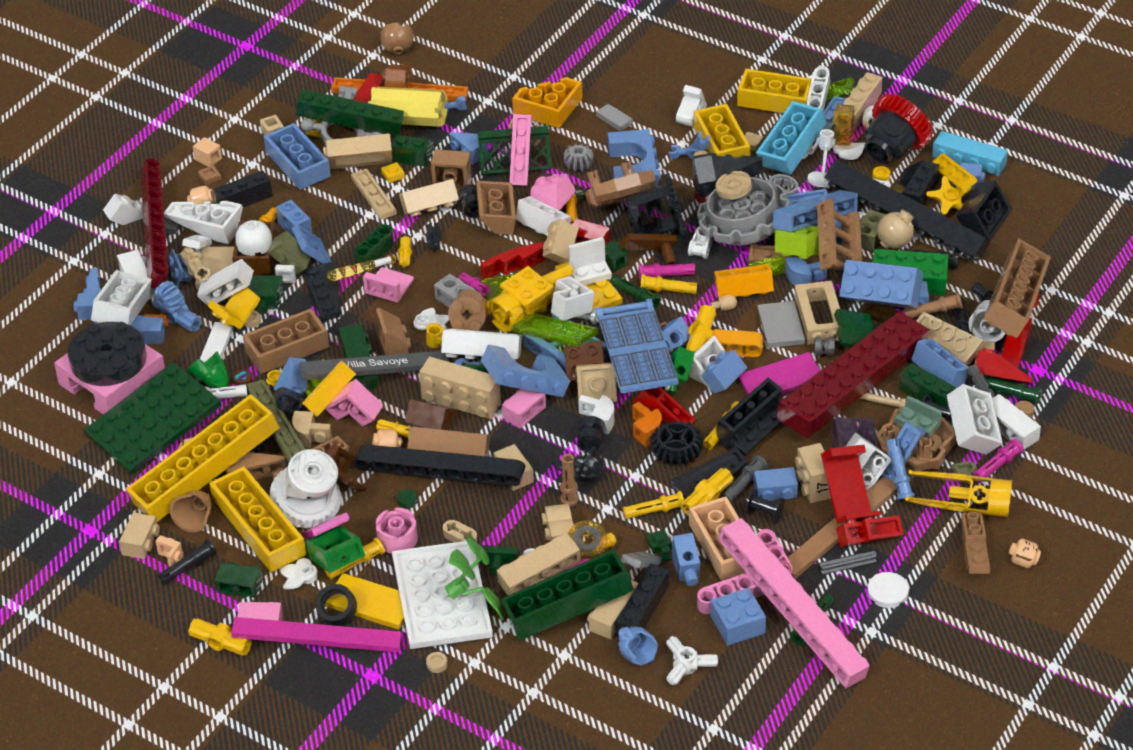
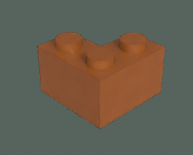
[382,64,412,88]

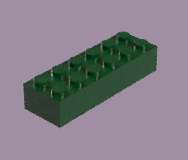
[501,549,634,641]

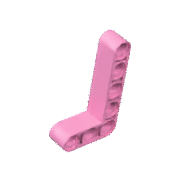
[697,529,792,614]

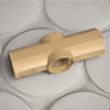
[180,247,211,281]

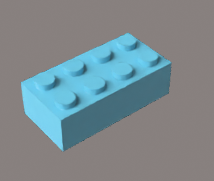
[756,101,827,174]

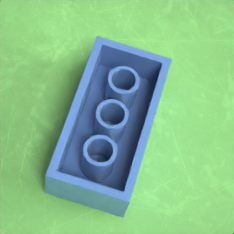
[264,123,331,190]
[839,260,924,309]

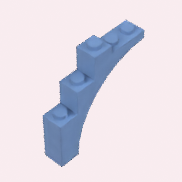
[74,268,165,345]

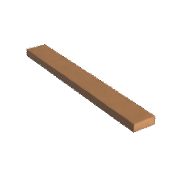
[787,476,897,579]

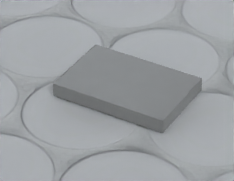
[757,301,805,348]

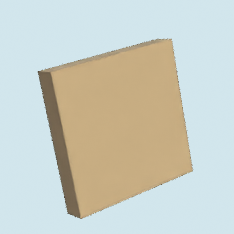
[576,363,617,402]

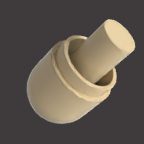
[711,295,737,311]

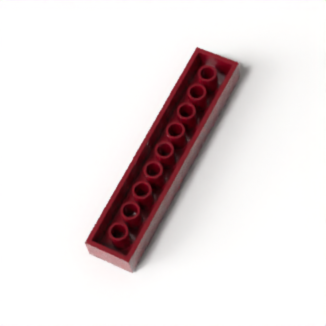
[777,311,930,439]

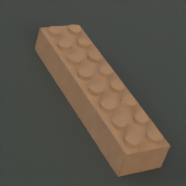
[983,238,1051,338]

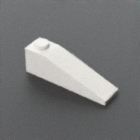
[164,201,243,244]

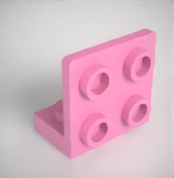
[363,267,414,303]

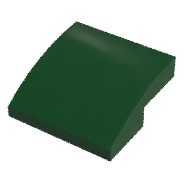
[834,309,874,347]

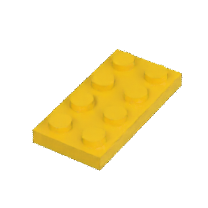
[555,261,622,315]

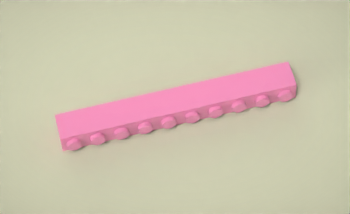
[719,518,870,688]

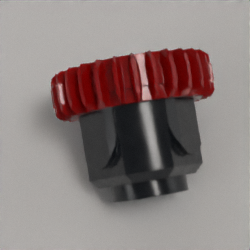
[864,94,933,164]

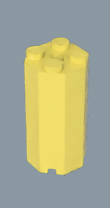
[368,87,447,127]

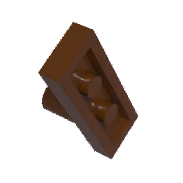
[620,234,677,265]

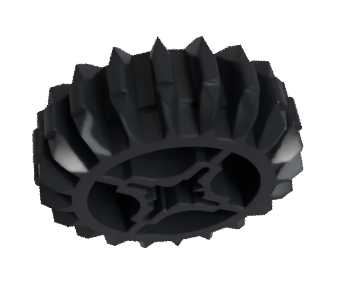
[650,419,703,467]

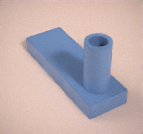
[881,422,925,481]

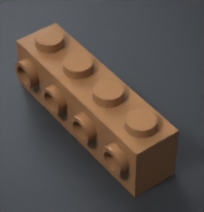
[408,426,490,457]

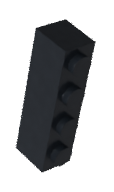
[616,563,669,638]

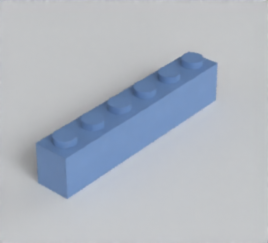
[773,190,858,232]

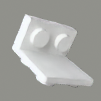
[568,237,612,285]

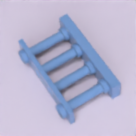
[522,313,609,383]

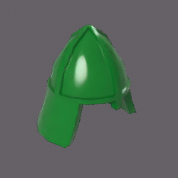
[187,351,229,388]

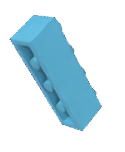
[932,131,1008,176]

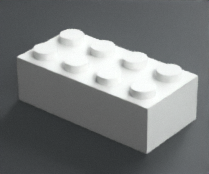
[91,270,152,325]
[441,328,522,361]

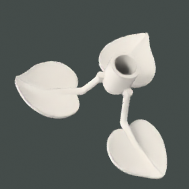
[802,129,865,188]

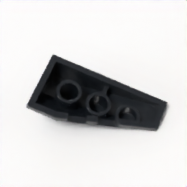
[693,153,763,198]

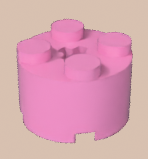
[376,508,418,554]

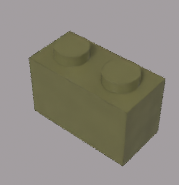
[268,231,311,274]

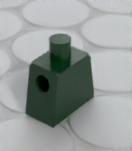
[248,276,284,314]

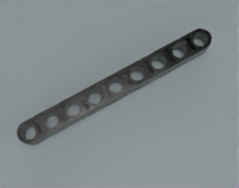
[354,444,526,486]

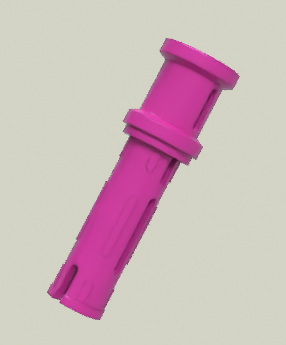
[638,263,695,280]
[972,438,1024,483]

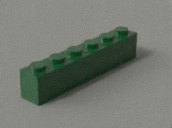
[296,89,404,136]

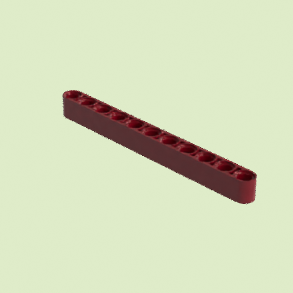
[141,158,168,290]

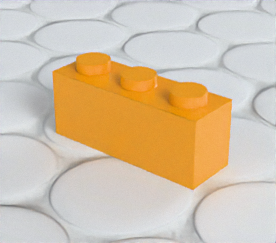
[714,264,774,298]

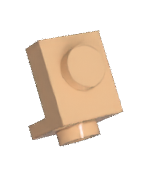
[156,535,183,567]

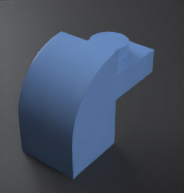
[785,256,827,285]

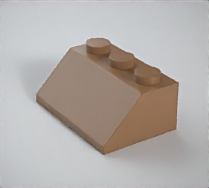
[476,180,516,235]

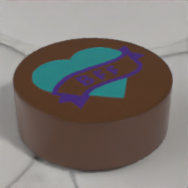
[233,370,253,386]

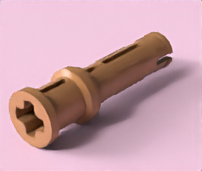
[904,292,963,319]
[560,454,578,506]

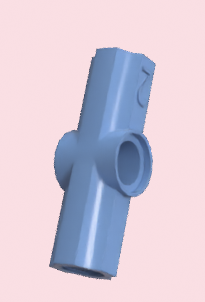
[152,296,202,332]

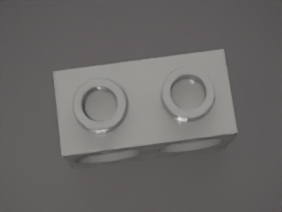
[434,274,475,307]

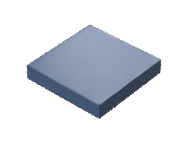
[292,224,331,264]

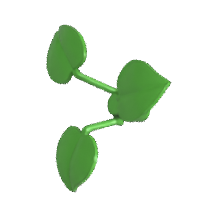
[445,535,504,622]

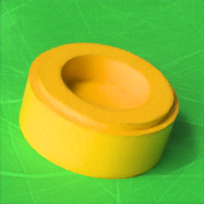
[872,166,891,181]

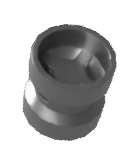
[815,337,835,356]

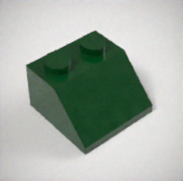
[391,135,436,167]

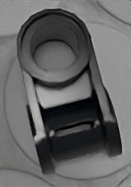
[274,387,308,415]

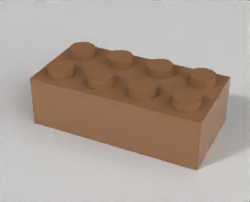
[243,309,329,374]

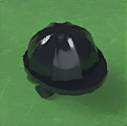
[552,447,603,482]

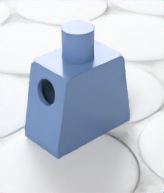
[671,533,700,586]

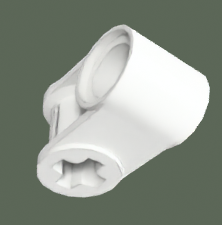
[688,225,712,259]

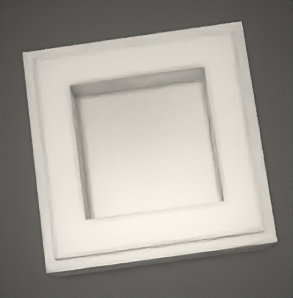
[275,265,296,283]

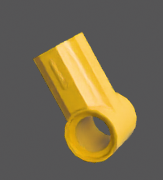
[426,323,446,348]

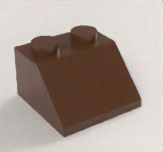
[405,399,459,430]

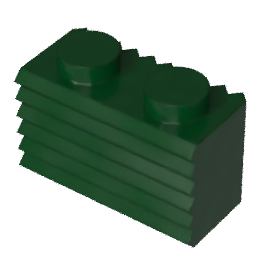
[215,562,263,598]

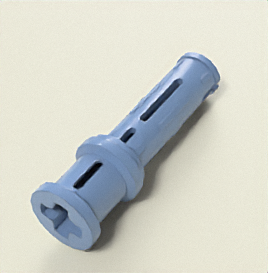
[886,438,915,500]

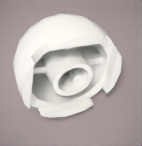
[236,220,272,256]

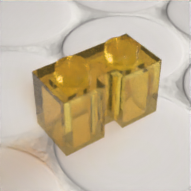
[833,104,855,146]

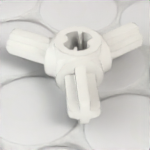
[666,636,718,685]

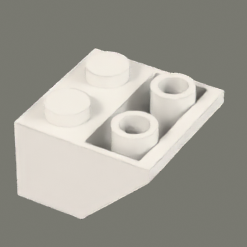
[845,432,891,490]

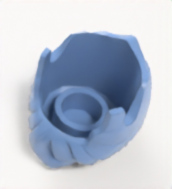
[618,626,658,666]

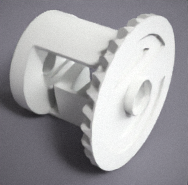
[270,449,341,528]

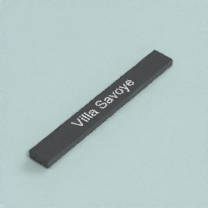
[299,351,449,380]

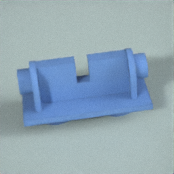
[167,249,192,286]

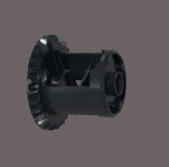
[625,173,688,237]

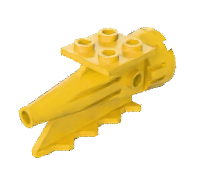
[486,264,574,333]

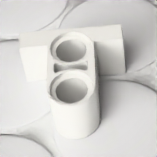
[676,85,707,127]

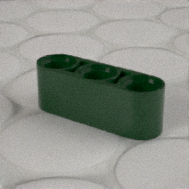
[354,224,394,269]

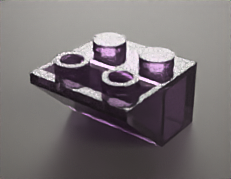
[831,417,878,448]

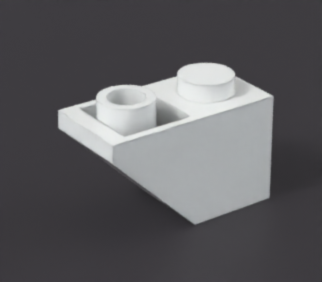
[103,194,143,225]

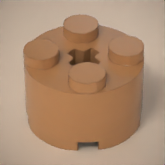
[448,289,488,331]

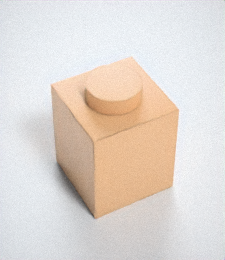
[193,137,222,167]

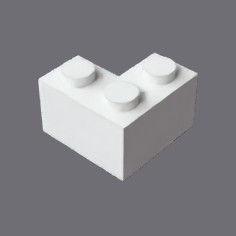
[551,276,594,320]

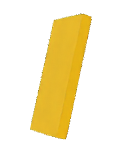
[325,573,404,630]

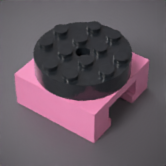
[54,322,165,414]

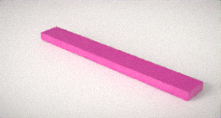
[232,617,401,652]

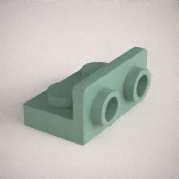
[894,396,942,439]

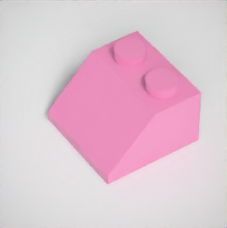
[531,174,576,211]

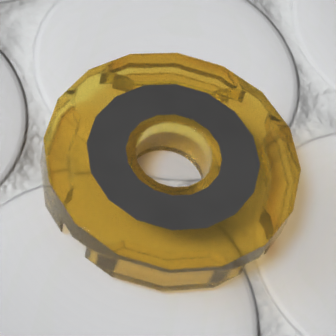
[568,520,608,559]

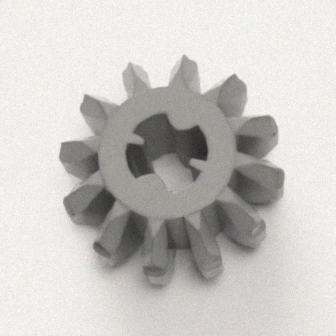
[564,144,593,172]

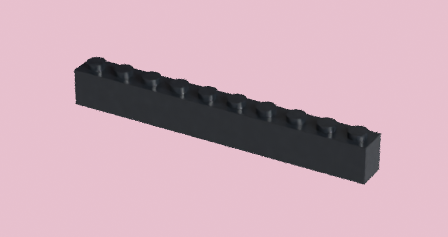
[824,159,990,262]

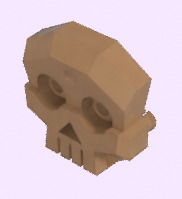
[585,161,656,208]
[876,409,957,477]

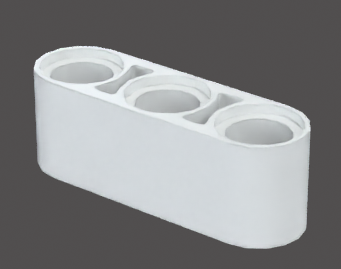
[807,66,830,111]

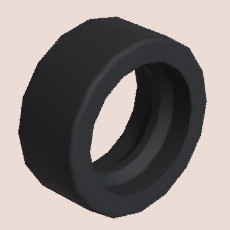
[316,584,357,626]

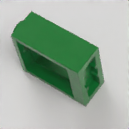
[305,525,366,573]

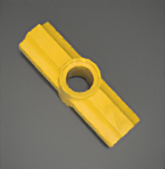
[686,305,716,352]
[681,468,734,516]
[188,618,252,656]

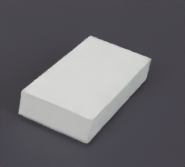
[182,235,212,249]

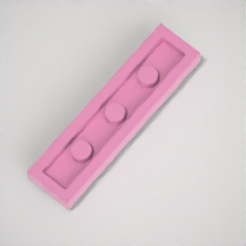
[510,114,531,186]

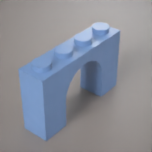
[608,129,661,188]
[481,344,570,397]

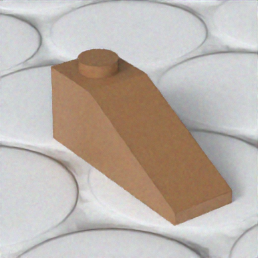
[225,452,287,480]

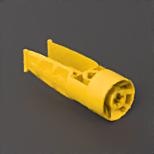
[905,470,1012,518]

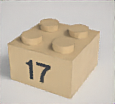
[795,443,831,503]

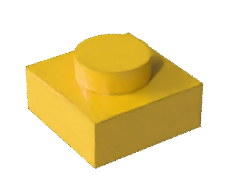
[381,162,405,183]

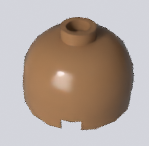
[380,23,414,54]

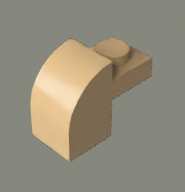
[292,411,332,448]

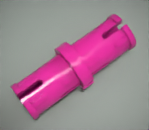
[458,272,490,297]

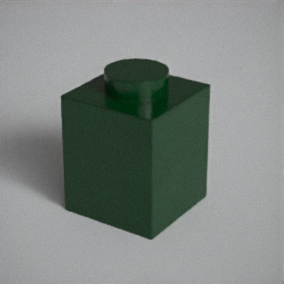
[605,240,627,273]

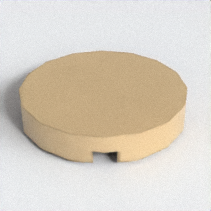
[716,171,752,200]

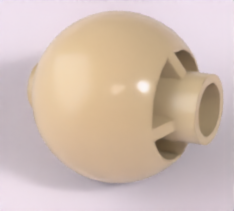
[877,209,914,249]

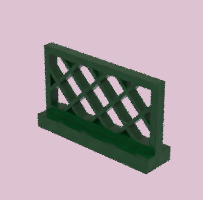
[478,126,552,175]

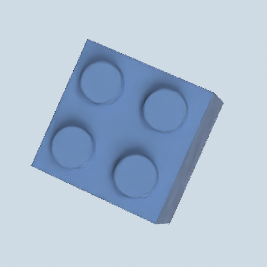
[710,588,766,646]

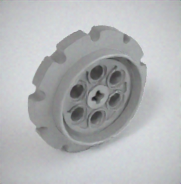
[697,177,790,246]

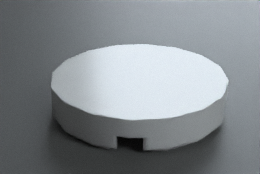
[867,572,909,608]

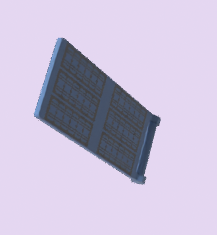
[595,299,679,393]

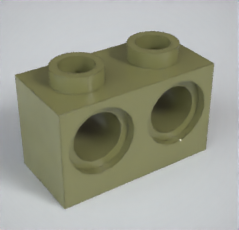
[860,209,885,251]

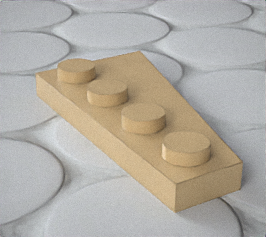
[917,312,987,366]

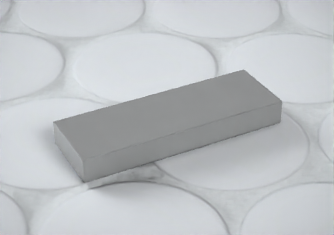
[621,551,662,569]

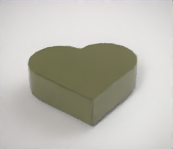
[952,461,977,484]

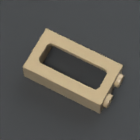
[323,134,392,169]
[794,281,840,345]

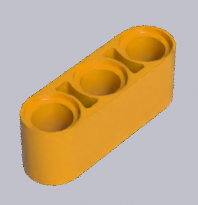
[713,329,764,357]

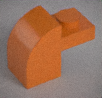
[633,401,662,447]

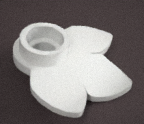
[414,308,449,330]
[280,558,318,590]

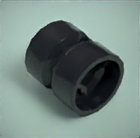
[457,184,479,218]
[577,416,604,453]

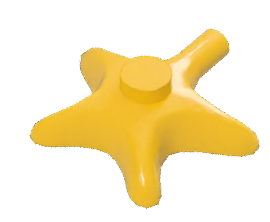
[926,176,971,215]

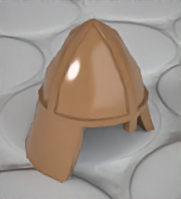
[169,491,212,533]

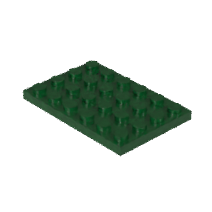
[83,362,222,475]

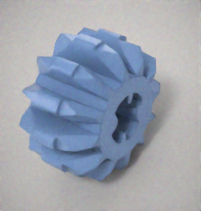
[155,281,185,314]

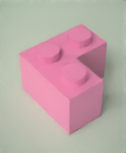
[325,379,383,427]

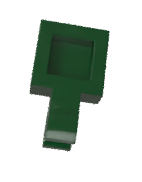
[646,529,672,562]

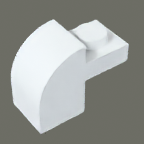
[578,395,615,434]

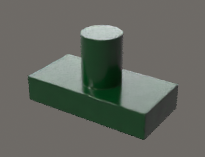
[478,545,519,575]

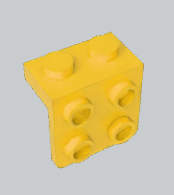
[208,287,260,330]

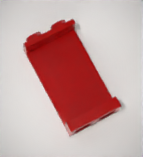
[821,444,881,524]

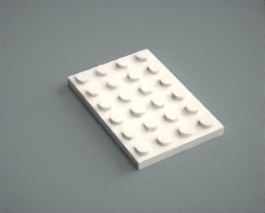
[392,541,493,649]

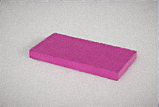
[738,352,820,396]

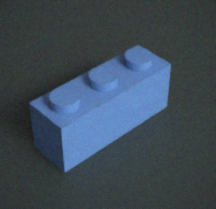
[911,338,968,388]

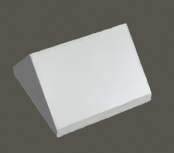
[689,336,725,388]

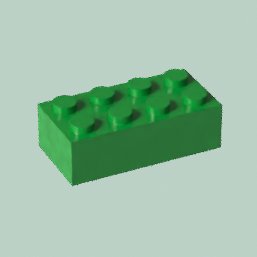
[873,249,948,296]

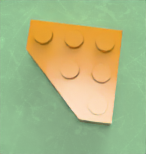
[512,77,583,128]

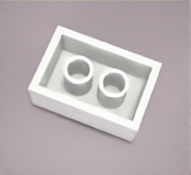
[947,384,1003,455]

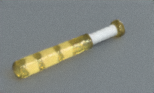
[327,253,396,282]

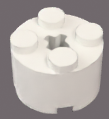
[969,300,1005,342]

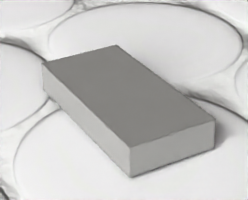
[596,104,633,131]

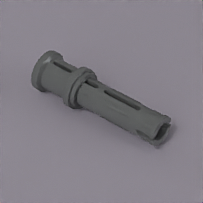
[721,455,768,504]

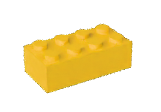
[737,69,812,113]
[694,104,750,157]

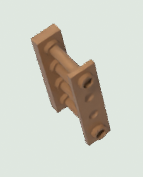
[817,198,862,271]

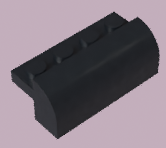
[716,377,783,457]

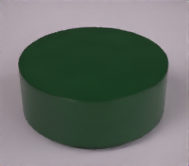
[397,489,418,509]

